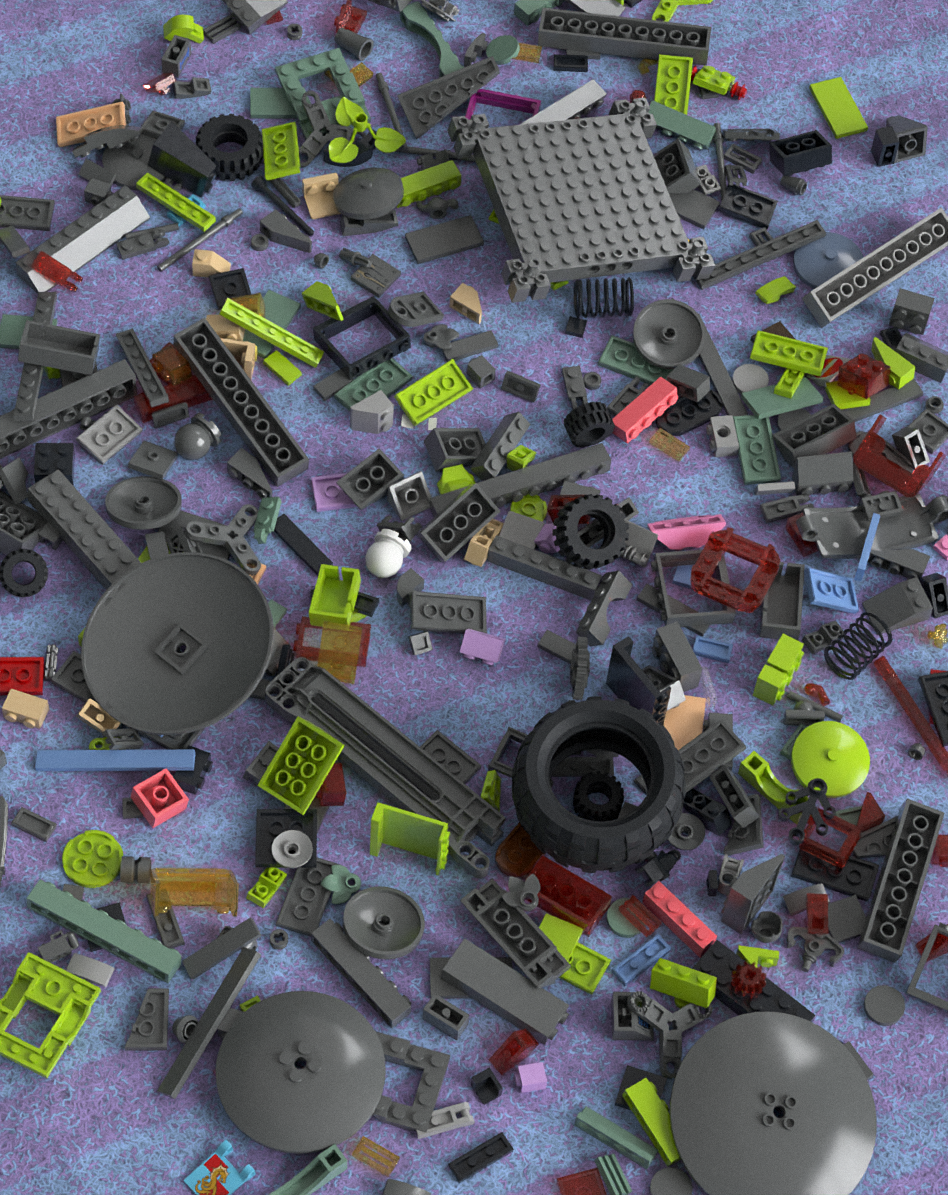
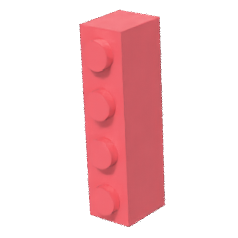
[612,377,678,444]
[642,881,717,958]

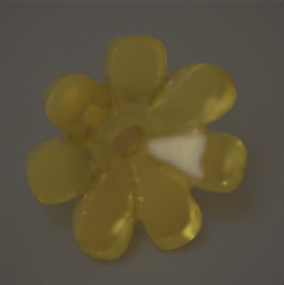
[927,624,948,649]

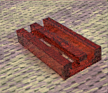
[618,895,662,937]

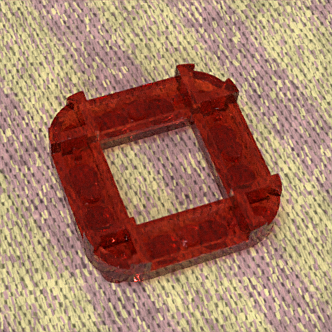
[690,527,780,613]

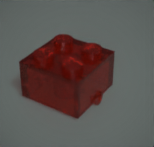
[837,353,891,399]

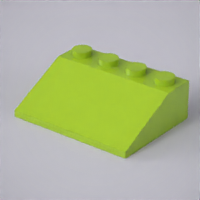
[257,716,345,815]

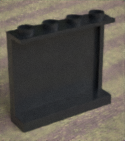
[606,636,672,726]

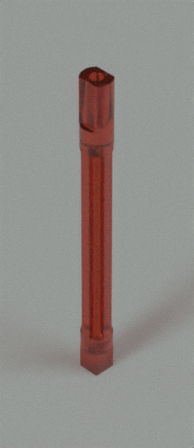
[873,656,948,773]

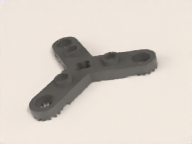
[299,90,366,167]
[184,504,261,576]
[627,991,713,1079]

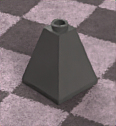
[886,115,928,163]

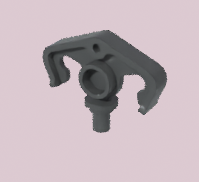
[787,927,844,972]

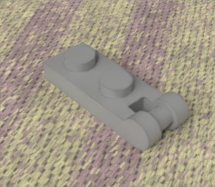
[416,1102,475,1139]

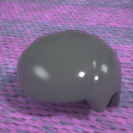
[751,911,783,943]

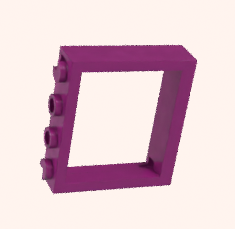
[465,89,541,120]

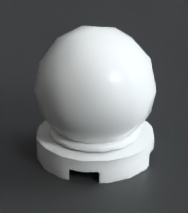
[365,529,412,578]

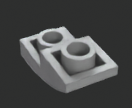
[695,164,721,195]
[66,953,115,987]

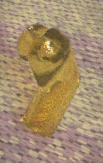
[638,59,658,74]

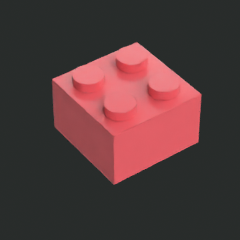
[130,768,189,828]

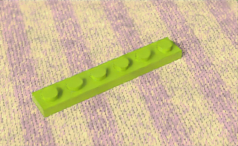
[219,298,324,368]

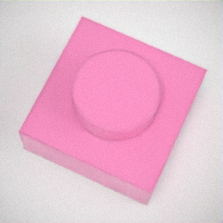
[933,534,948,560]

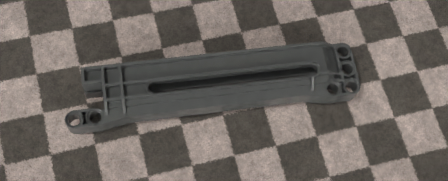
[265,657,506,879]

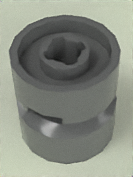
[120,856,151,884]

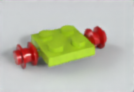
[691,65,747,100]

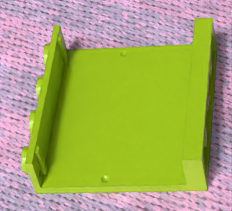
[370,802,450,876]

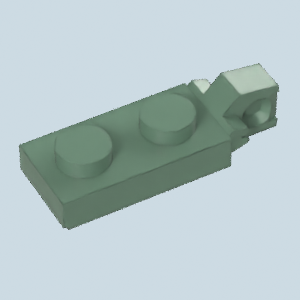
[254,497,281,544]

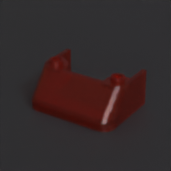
[853,414,946,498]

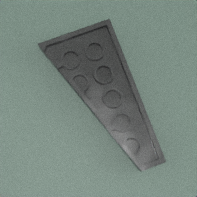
[397,56,500,140]

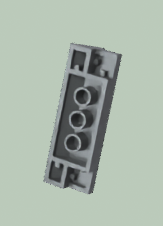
[460,878,571,989]

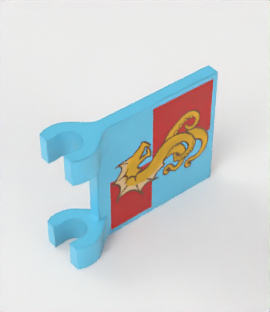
[183,1140,256,1195]

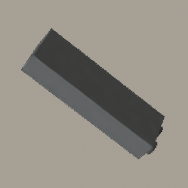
[440,938,569,1045]

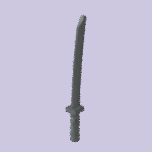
[0,796,8,886]

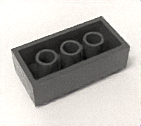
[416,483,501,562]

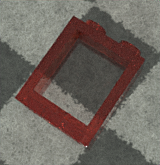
[798,808,861,869]

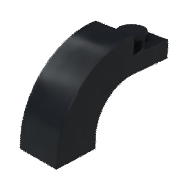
[323,129,377,167]

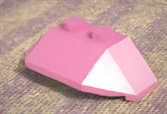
[647,514,726,550]

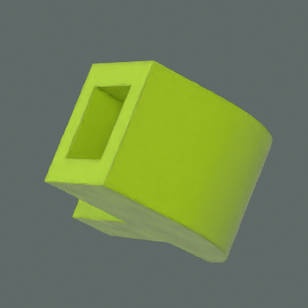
[163,15,204,43]

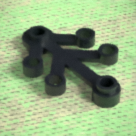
[778,778,835,845]

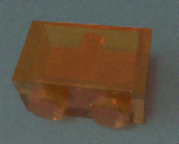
[152,345,193,386]

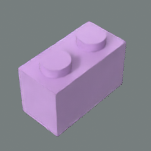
[460,628,505,665]

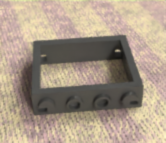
[651,548,736,627]
[906,922,948,1011]

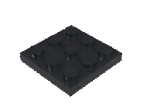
[255,809,317,868]

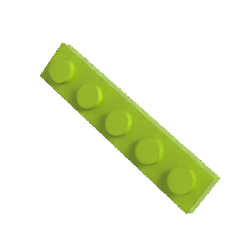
[136,172,216,232]

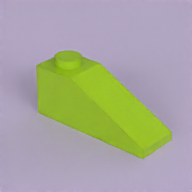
[302,281,344,321]
[871,337,915,390]

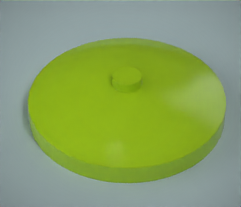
[791,721,870,798]

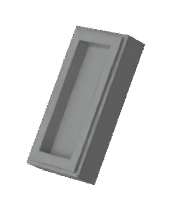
[754,481,795,495]

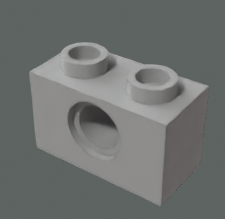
[706,415,739,457]

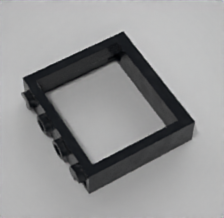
[313,296,411,380]

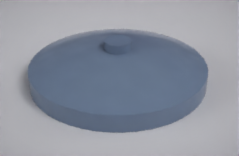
[793,232,863,289]

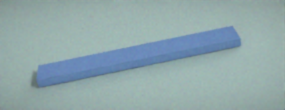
[35,749,196,771]

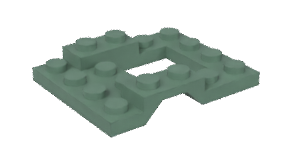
[275,48,371,140]

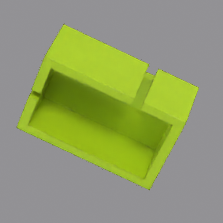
[309,564,361,630]
[752,634,804,706]

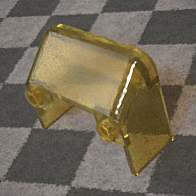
[151,868,239,917]

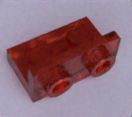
[334,0,367,34]

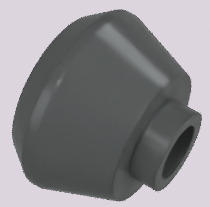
[172,1015,198,1044]

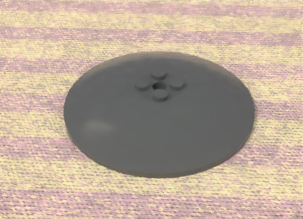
[216,991,386,1154]

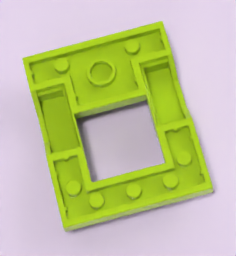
[0,952,101,1079]

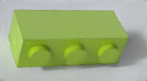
[650,958,717,1008]

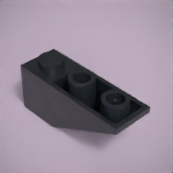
[683,788,732,836]

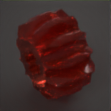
[731,961,766,997]

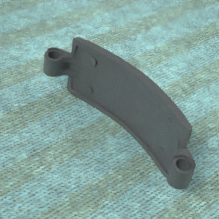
[796,493,948,559]

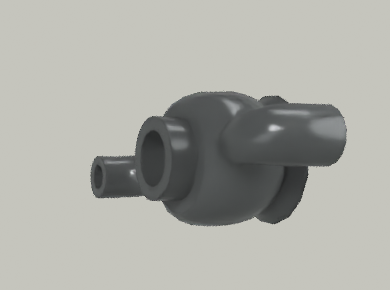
[416,197,459,219]

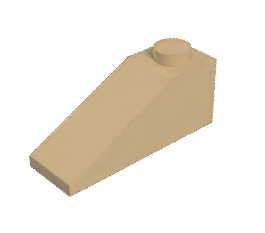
[464,519,504,567]

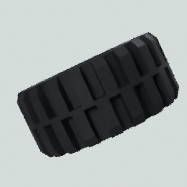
[196,114,263,181]
[552,494,629,570]

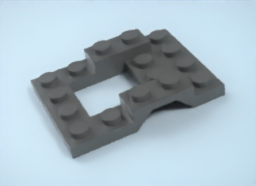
[372,1031,450,1132]

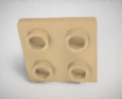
[302,173,341,219]
[220,338,255,380]

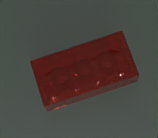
[524,855,612,937]

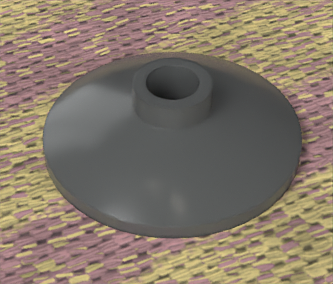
[667,813,705,850]

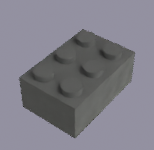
[651,622,703,692]

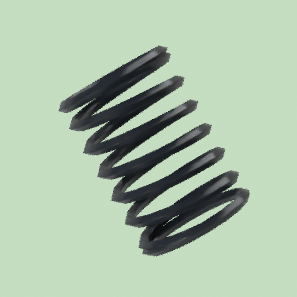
[574,277,634,319]
[824,612,893,680]

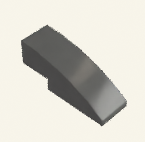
[340,210,398,236]

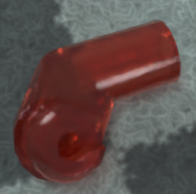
[804,683,830,706]

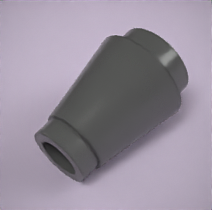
[780,175,807,195]

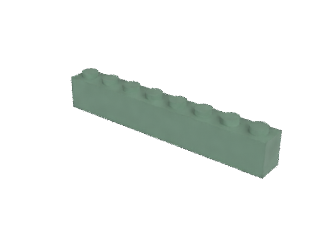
[26,879,182,984]

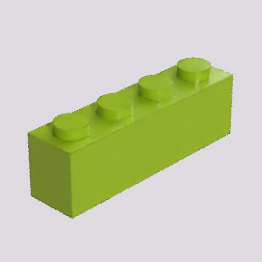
[396,160,462,208]
[622,1078,681,1167]

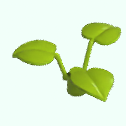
[328,97,406,163]

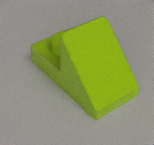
[507,445,537,471]
[736,945,779,970]

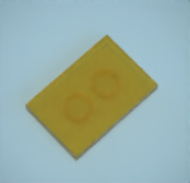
[317,622,363,684]

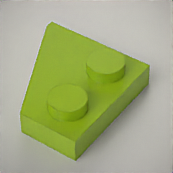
[481,770,501,813]

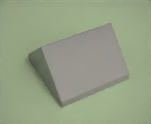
[387,471,431,521]

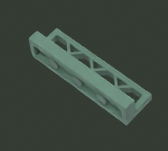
[575,1106,658,1169]

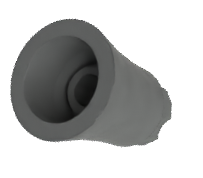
[334,28,374,61]

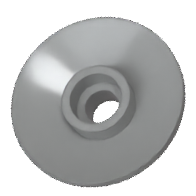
[272,830,313,868]

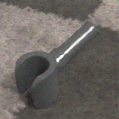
[80,416,96,430]

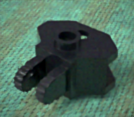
[634,849,681,887]

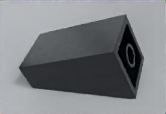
[148,122,217,198]

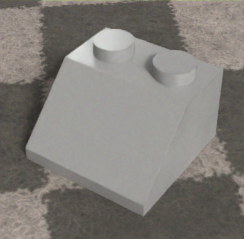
[350,390,394,434]

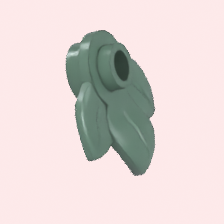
[321,865,361,904]

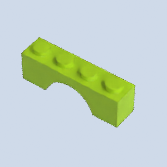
[738,751,808,825]

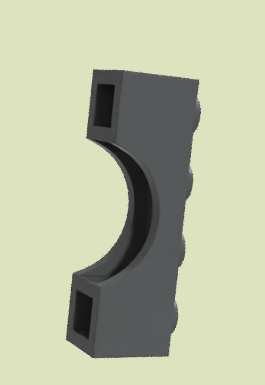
[576,570,632,646]

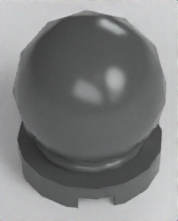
[174,413,222,460]

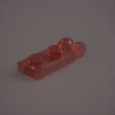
[31,251,83,292]

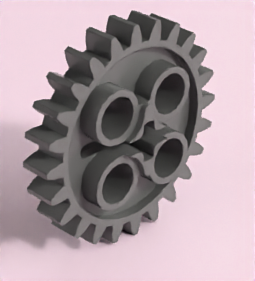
[570,637,590,700]

